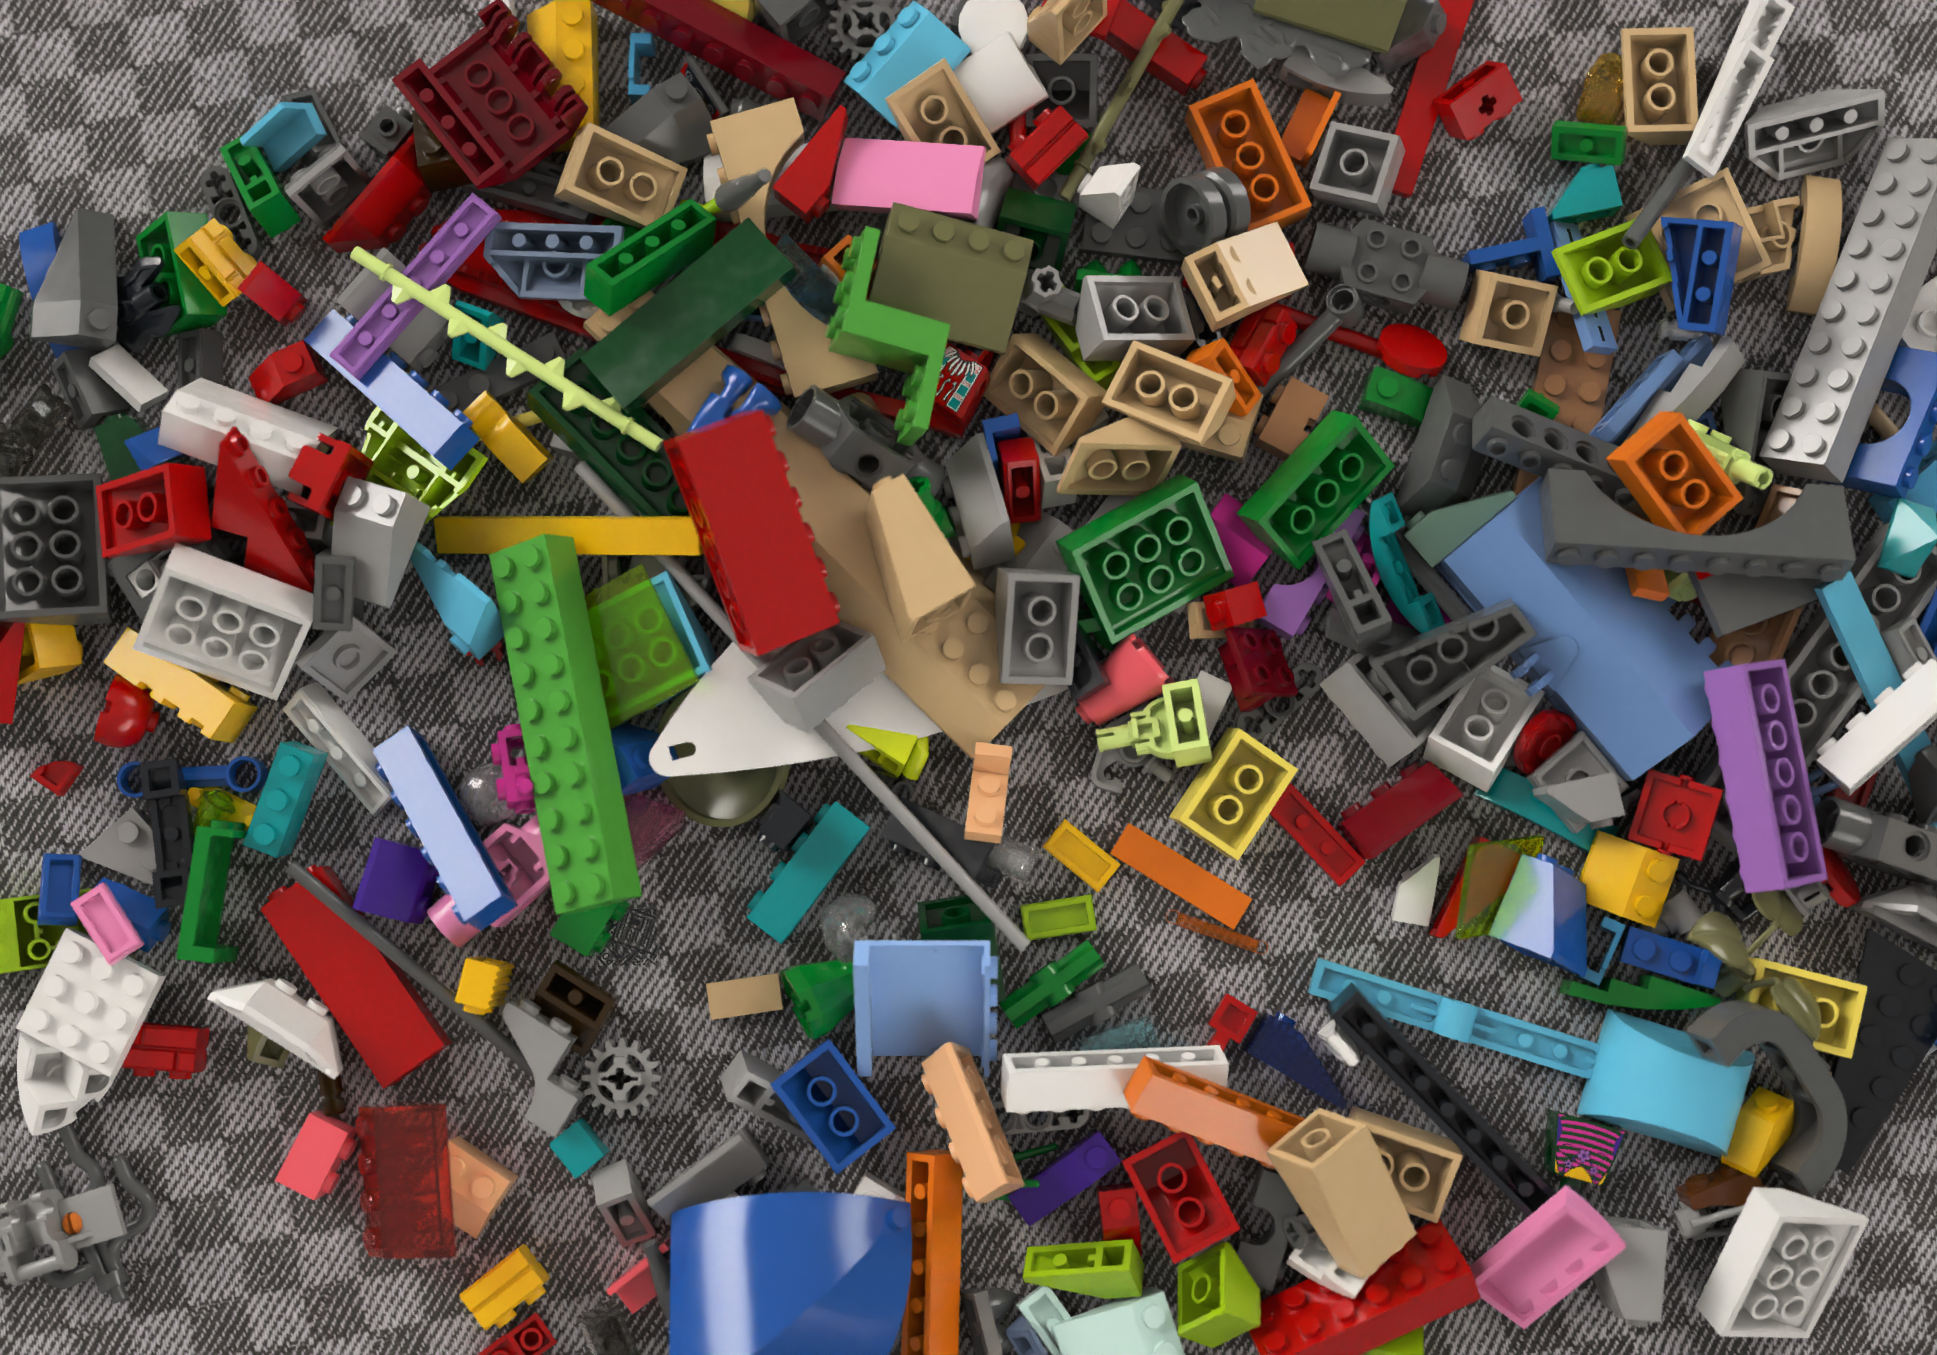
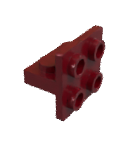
[1217,627,1298,712]

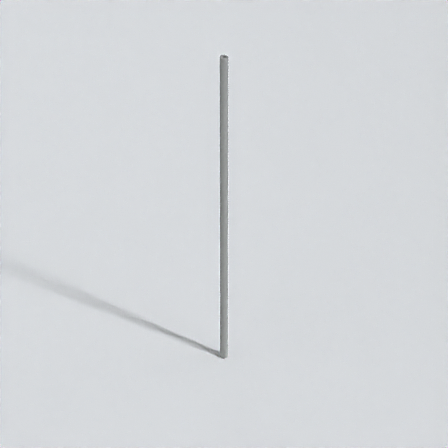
[574,461,1031,952]

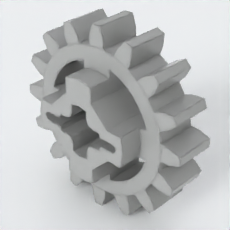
[828,0,901,65]
[581,1037,663,1118]

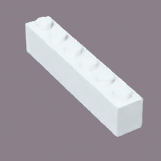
[1000,1045,1229,1114]

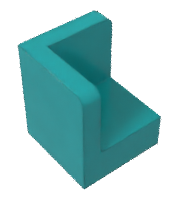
[550,1117,610,1179]

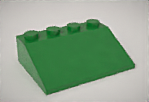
[1055,474,1235,645]

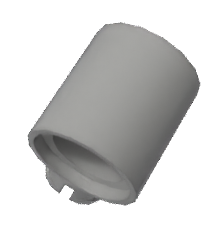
[1638,887,1703,936]

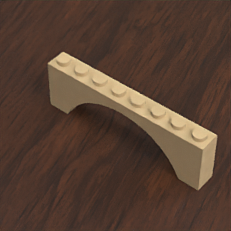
[706,97,878,403]

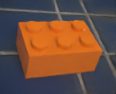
[1605,411,1744,535]

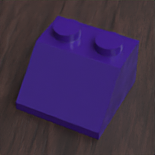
[352,837,439,924]

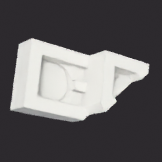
[1391,854,1440,926]

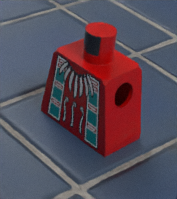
[932,343,991,430]

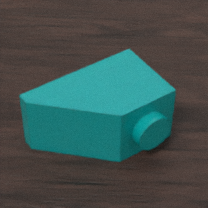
[1547,163,1623,224]
[452,300,505,371]

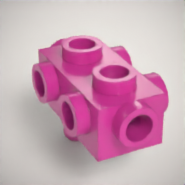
[491,724,537,814]

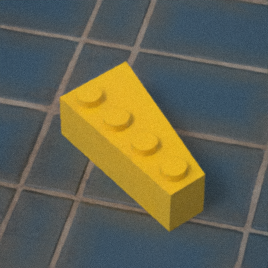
[103,627,258,743]

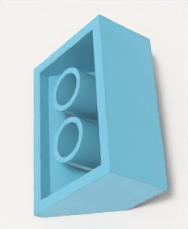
[843,0,971,131]

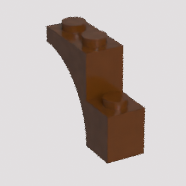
[1675,1163,1805,1211]

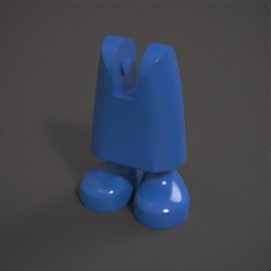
[686,365,782,433]

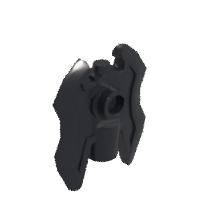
[116,257,180,353]

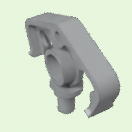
[1091,701,1175,795]

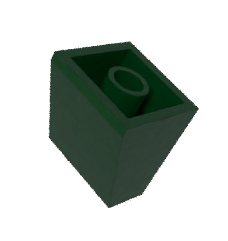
[94,414,214,499]
[917,891,1006,1003]

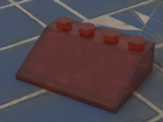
[356,1101,456,1259]

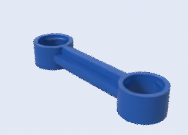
[117,756,268,798]

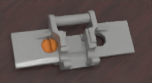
[0,1183,128,1286]

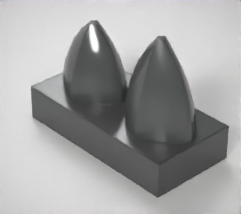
[960,1287,1018,1355]

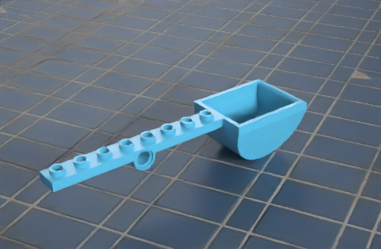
[1308,957,1755,1158]

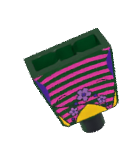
[1544,1109,1626,1196]

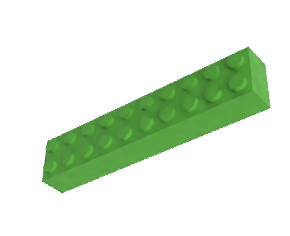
[489,534,642,915]

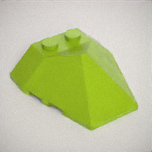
[330,406,489,526]

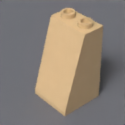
[864,473,976,643]
[1266,1108,1417,1279]

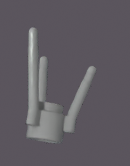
[1673,1201,1744,1241]

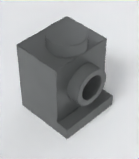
[358,104,414,161]

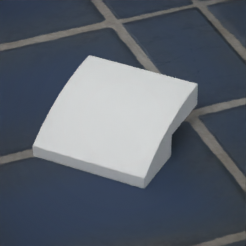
[953,31,1049,135]
[1286,1236,1370,1299]

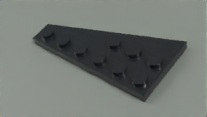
[1832,929,1937,1174]

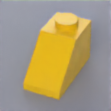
[1721,1086,1794,1178]

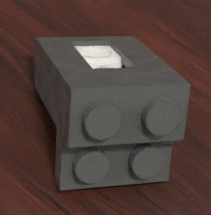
[106,515,241,623]

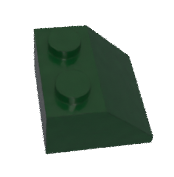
[997,187,1077,275]

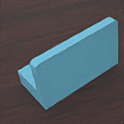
[240,102,327,172]

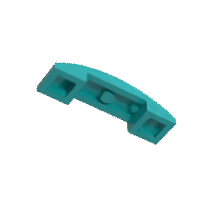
[1369,492,1445,634]
[1472,768,1619,854]

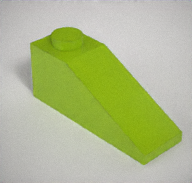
[1023,1239,1145,1299]

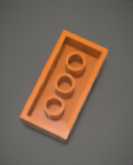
[1185,78,1312,231]

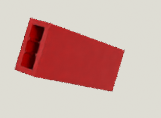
[260,864,452,1089]

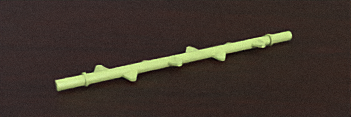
[350,246,664,452]

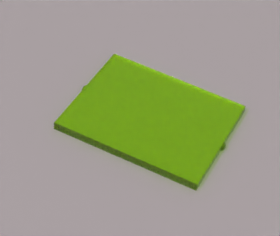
[585,564,700,730]

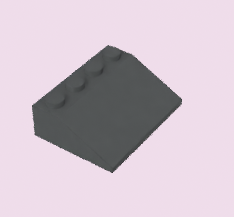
[0,473,112,626]

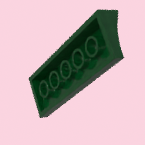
[580,217,797,416]
[527,347,690,558]

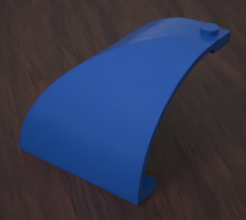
[669,1192,912,1355]

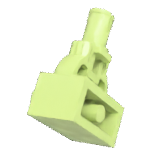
[1688,419,1773,489]
[1096,678,1213,768]

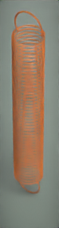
[1166,910,1268,954]

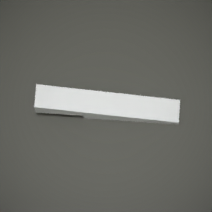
[1682,0,1795,178]

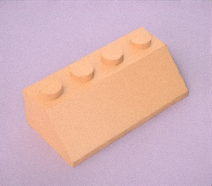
[921,1042,1025,1203]

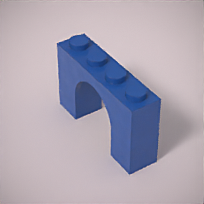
[1819,346,1937,499]

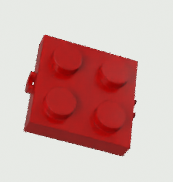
[1628,769,1724,862]

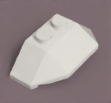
[207,978,343,1080]

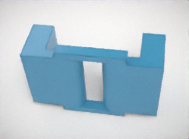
[628,33,657,104]
[1576,916,1626,987]

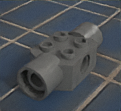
[1303,218,1469,315]
[787,385,945,497]
[1815,796,1937,886]

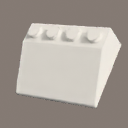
[158,378,339,496]
[133,542,314,701]
[1696,1187,1869,1338]

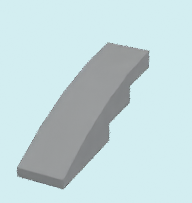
[1623,337,1746,443]

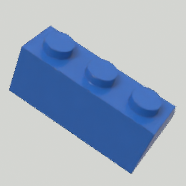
[770,1038,896,1174]

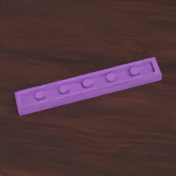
[329,192,502,380]

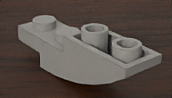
[1274,45,1394,106]

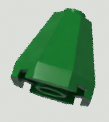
[779,958,855,1040]

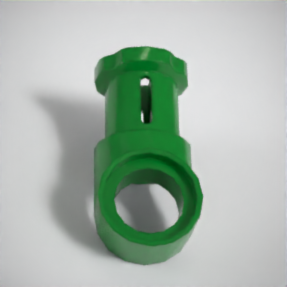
[908,476,957,539]

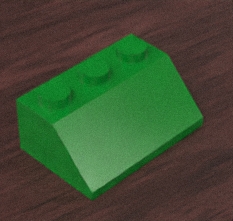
[136,211,228,338]

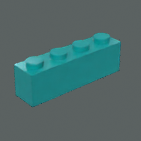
[746,801,871,944]

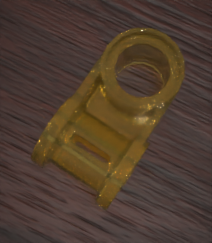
[1576,53,1623,125]

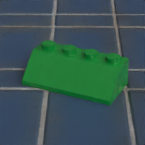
[1236,410,1395,570]

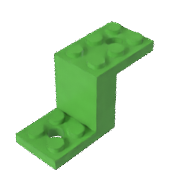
[825,226,951,446]

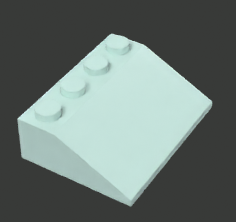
[1051,1286,1185,1355]

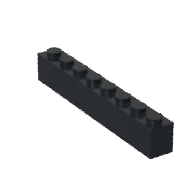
[1325,982,1557,1217]

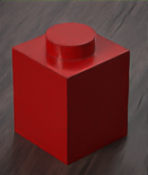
[1203,581,1267,631]

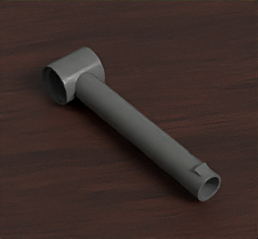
[1256,284,1365,399]

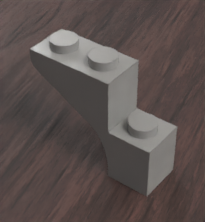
[502,998,585,1137]

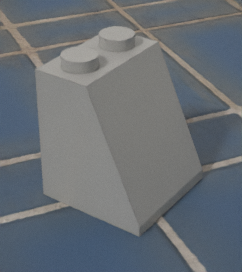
[335,247,453,372]
[1592,1215,1668,1327]

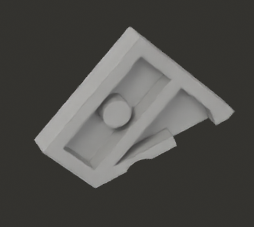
[79,807,157,885]

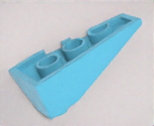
[410,542,504,660]

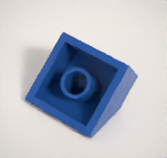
[610,723,679,796]

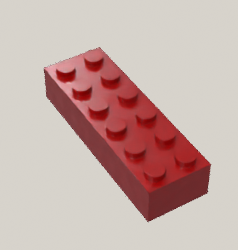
[1247,1218,1481,1355]

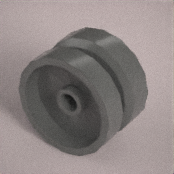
[1160,166,1251,255]

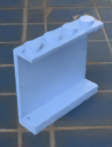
[853,941,998,1077]

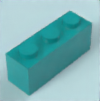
[243,741,328,858]

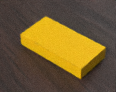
[1042,819,1121,893]

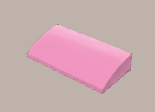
[831,137,986,220]
[1469,1185,1625,1329]

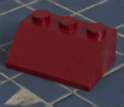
[1336,760,1463,859]

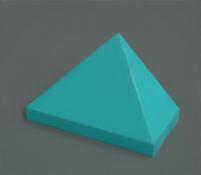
[1876,498,1937,578]

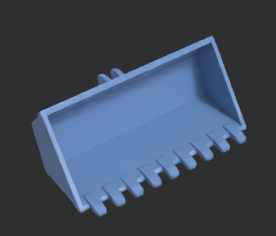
[1434,477,1734,782]

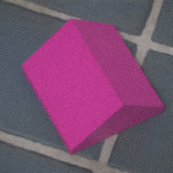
[1210,493,1272,586]

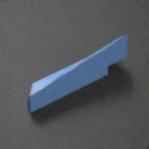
[1588,334,1713,447]

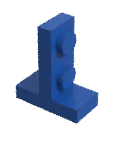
[1461,206,1561,284]
[1618,926,1722,989]

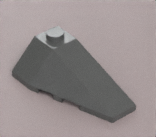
[1721,368,1792,515]

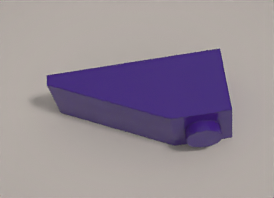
[1007,1129,1121,1227]

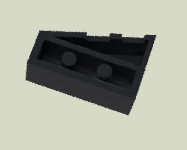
[881,796,1013,889]

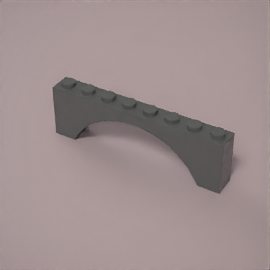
[1539,468,1856,582]

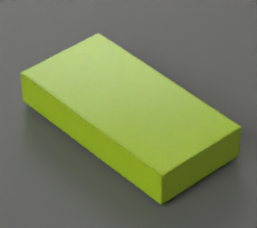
[1020,894,1097,941]

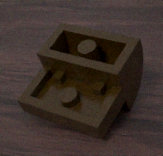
[533,960,620,1058]

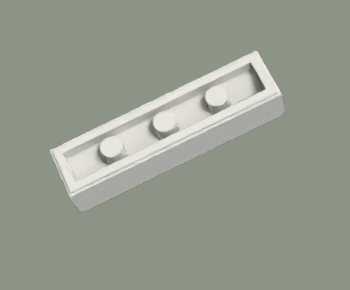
[282,682,394,817]

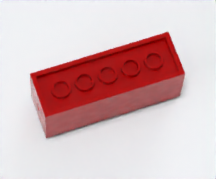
[663,410,840,656]

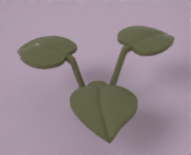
[1688,890,1821,1042]

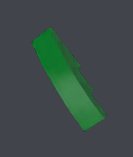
[1559,974,1722,1010]

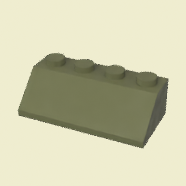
[1252,0,1407,54]

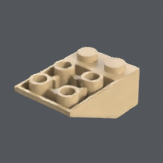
[1181,222,1309,332]

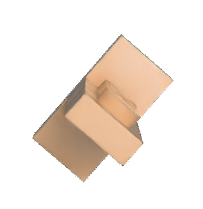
[964,742,1013,844]

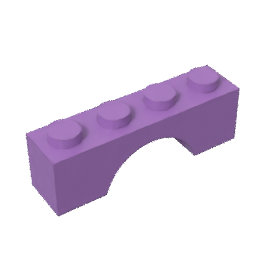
[1255,508,1366,640]

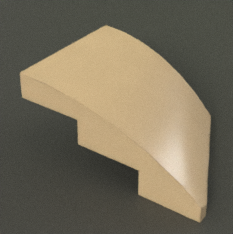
[1733,196,1800,285]

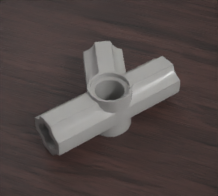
[1017,265,1080,326]

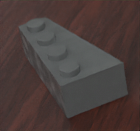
[1369,598,1537,721]

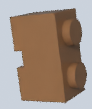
[1253,376,1329,461]

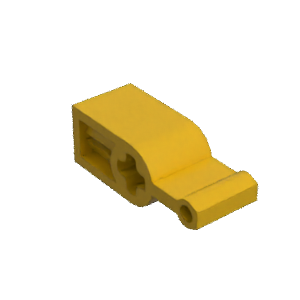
[462,390,554,484]

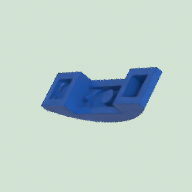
[19,222,81,359]

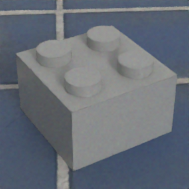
[1309,121,1406,217]

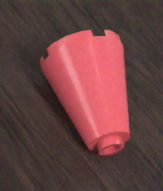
[1075,632,1176,726]

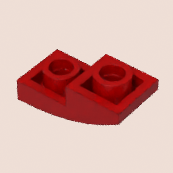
[477,1312,557,1355]

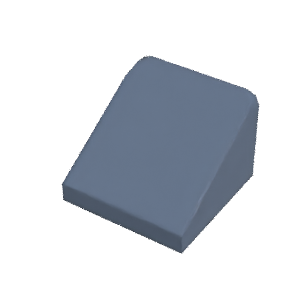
[1005,1315,1048,1355]

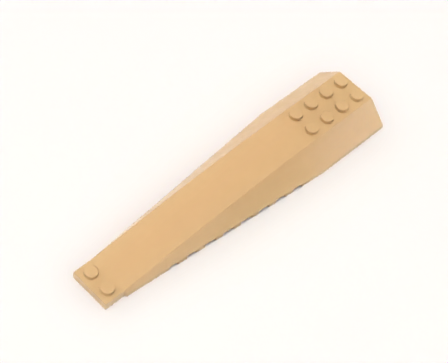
[583,290,1045,760]

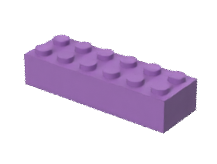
[1703,659,1828,893]

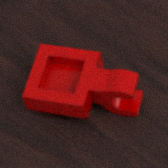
[1205,993,1258,1051]

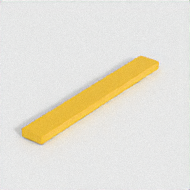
[434,516,704,555]

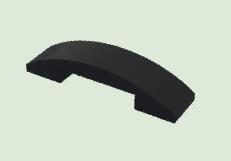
[139,758,195,909]

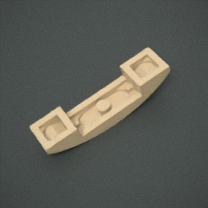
[1785,174,1843,316]

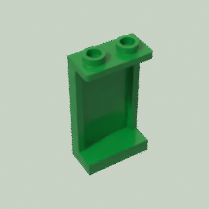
[176,820,248,964]

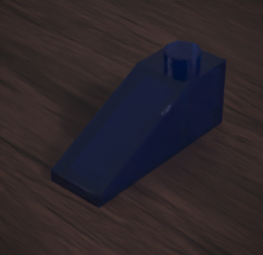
[1244,1011,1348,1110]

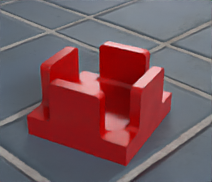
[286,433,374,522]

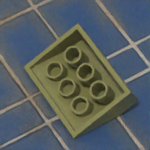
[868,202,1034,355]

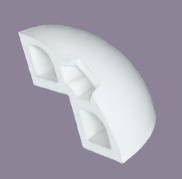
[17,1032,116,1136]

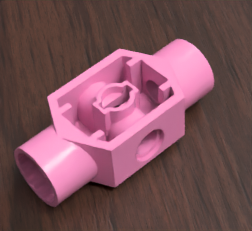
[427,814,551,948]

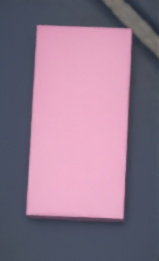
[70,882,145,965]

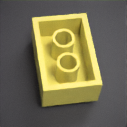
[1169,727,1298,861]
[1735,957,1868,1059]

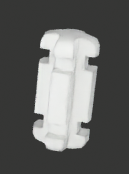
[1658,318,1703,341]

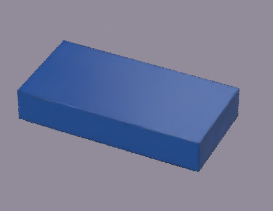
[37,853,82,926]

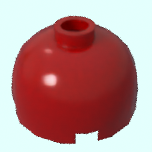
[94,674,161,748]

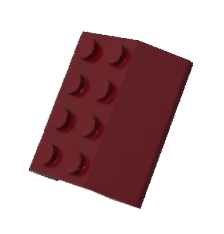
[391,0,588,189]

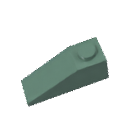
[1403,489,1517,568]

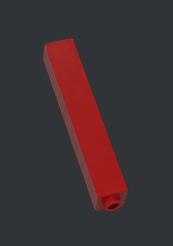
[1043,0,1208,97]

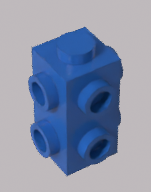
[82,877,171,953]

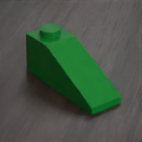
[219,135,302,238]
[1357,366,1433,429]

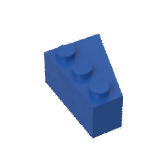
[1660,216,1743,336]

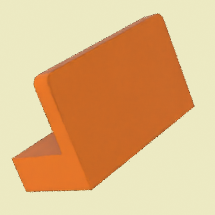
[1281,88,1341,168]

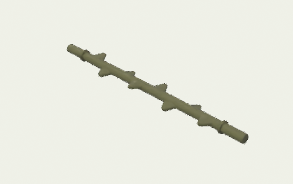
[1058,0,1184,202]

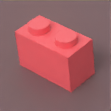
[275,1110,358,1200]

